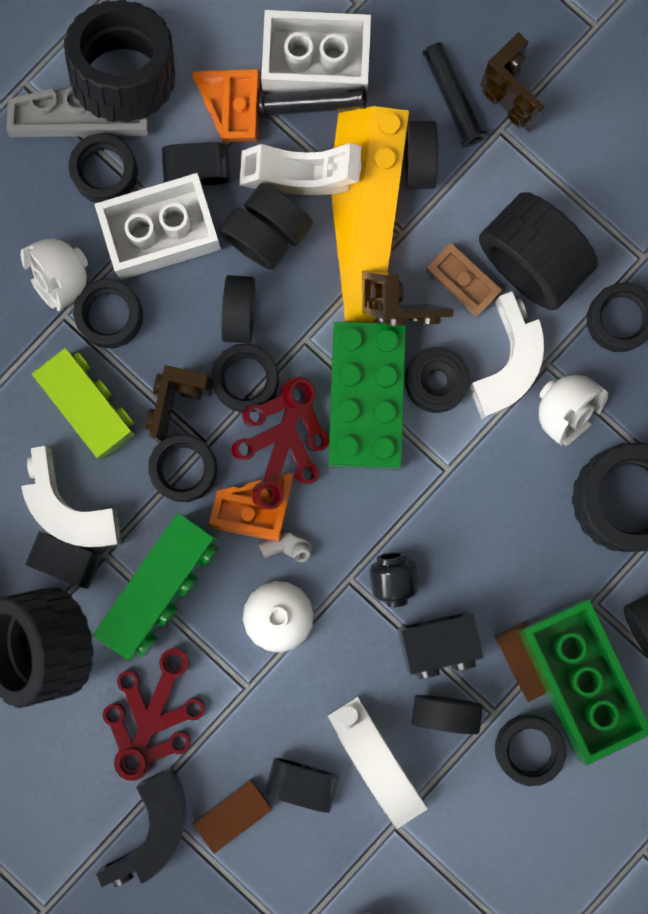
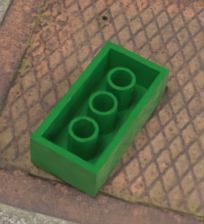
[329,322,406,470]
[92,513,220,661]
[516,599,648,765]

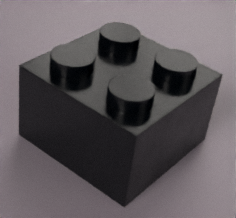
[397,612,484,679]

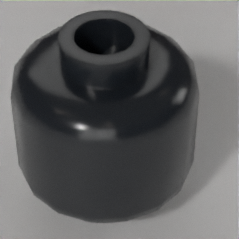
[369,552,418,607]

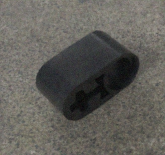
[162,142,230,186]
[25,531,102,589]
[264,758,340,813]

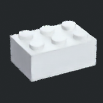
[261,10,371,94]
[94,173,221,280]

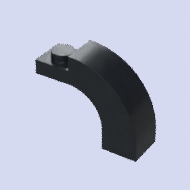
[96,766,186,887]

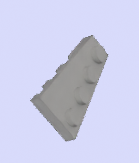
[6,67,149,137]

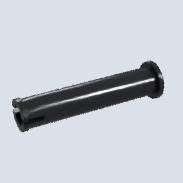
[422,42,488,148]
[259,85,367,119]

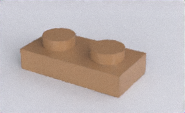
[426,242,502,318]

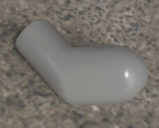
[258,531,312,563]

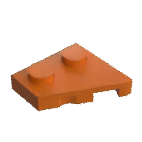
[192,69,260,143]
[209,473,294,542]

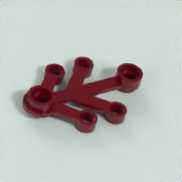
[231,377,329,510]
[103,648,205,781]

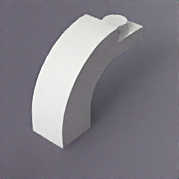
[239,143,362,195]
[469,291,544,420]
[21,446,122,548]
[328,697,427,829]

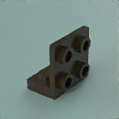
[480,32,545,132]
[362,271,453,326]
[145,365,213,443]

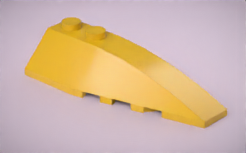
[331,106,409,323]

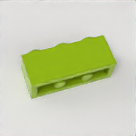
[32,348,136,461]

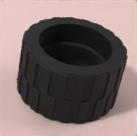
[64,0,175,123]
[479,192,598,310]
[572,442,648,552]
[0,587,94,708]

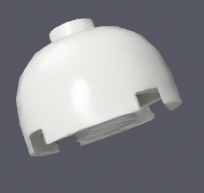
[20,238,88,311]
[539,374,608,446]
[243,581,314,653]

